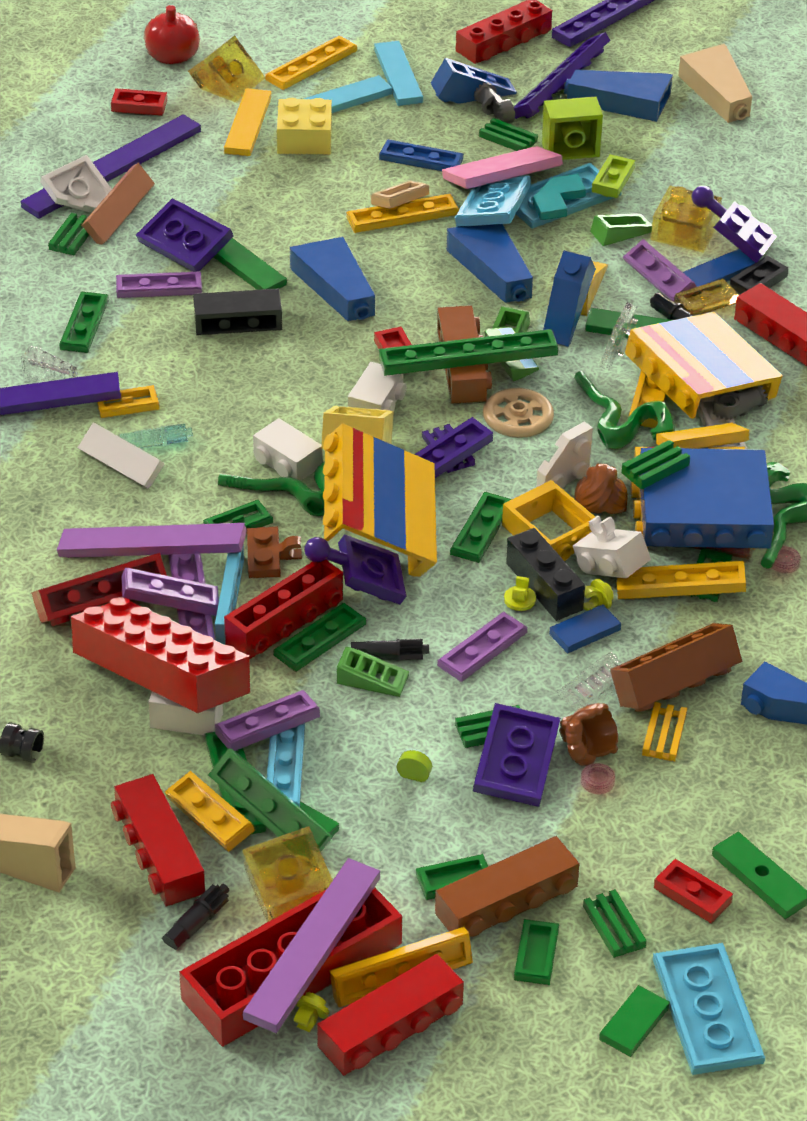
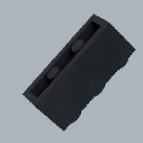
[193,288,282,335]
[506,528,585,621]

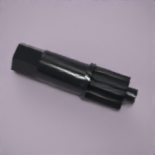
[351,639,430,661]
[162,884,230,950]

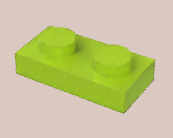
[592,154,635,198]

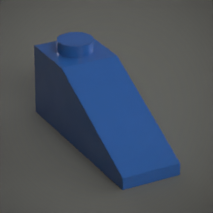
[431,58,517,104]
[543,250,596,347]
[741,661,807,725]

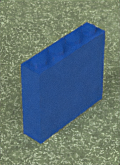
[639,448,774,548]

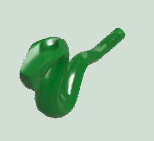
[574,371,675,449]
[218,461,325,516]
[761,462,807,569]

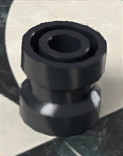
[0,722,44,763]

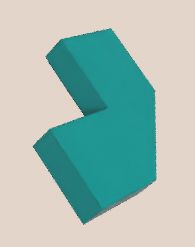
[533,174,586,220]

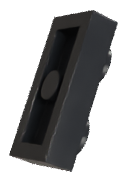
[730,256,789,294]

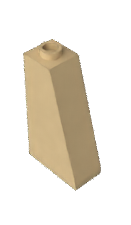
[678,44,752,123]
[0,814,76,892]

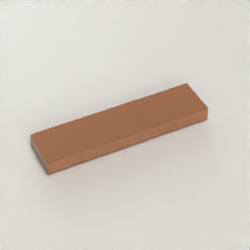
[82,163,155,245]

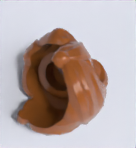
[575,463,628,514]
[559,703,618,766]

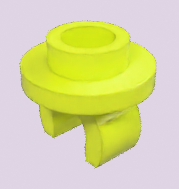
[504,576,536,611]
[583,579,614,611]
[294,992,330,1033]

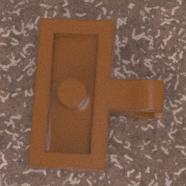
[247,526,302,578]

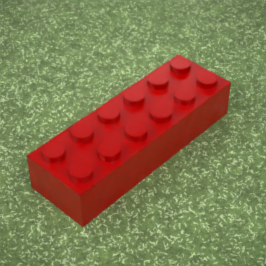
[71,598,250,713]
[179,887,403,1047]

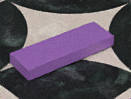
[623,239,697,304]
[116,271,202,298]
[122,568,219,616]
[437,611,528,682]
[215,690,320,751]

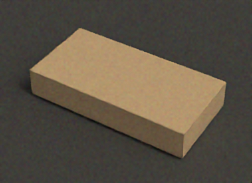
[371,181,430,208]

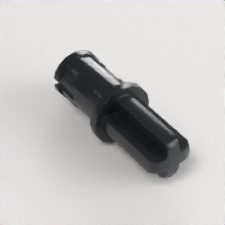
[650,292,694,320]

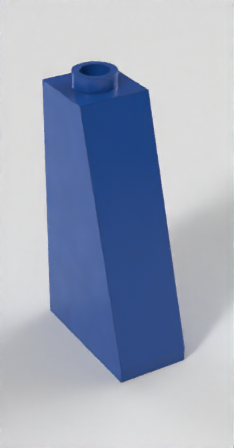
[564,70,673,122]
[446,224,533,303]
[290,237,375,321]

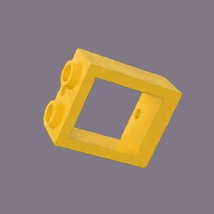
[502,480,595,561]

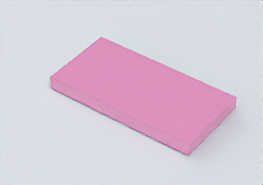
[442,146,563,189]

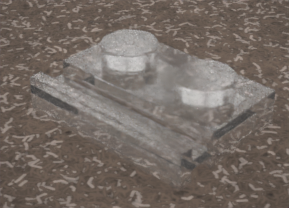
[598,302,638,370]

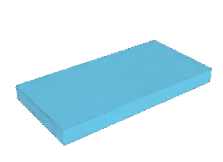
[516,163,621,229]
[455,175,531,227]
[653,943,765,1075]

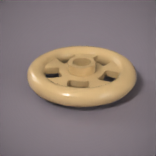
[483,388,554,438]

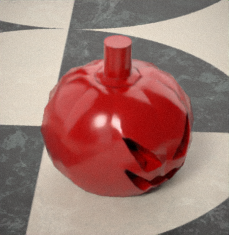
[144,5,200,64]

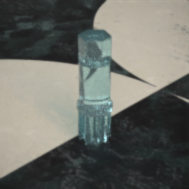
[119,423,193,448]

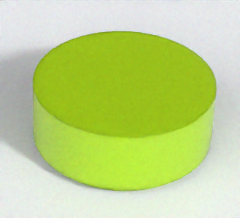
[396,750,433,782]

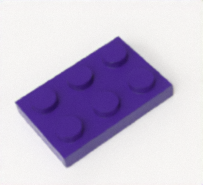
[136,198,234,272]
[473,703,561,807]

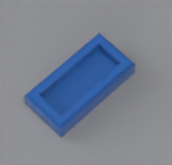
[549,604,621,654]

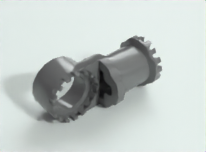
[474,82,515,123]
[712,385,768,420]

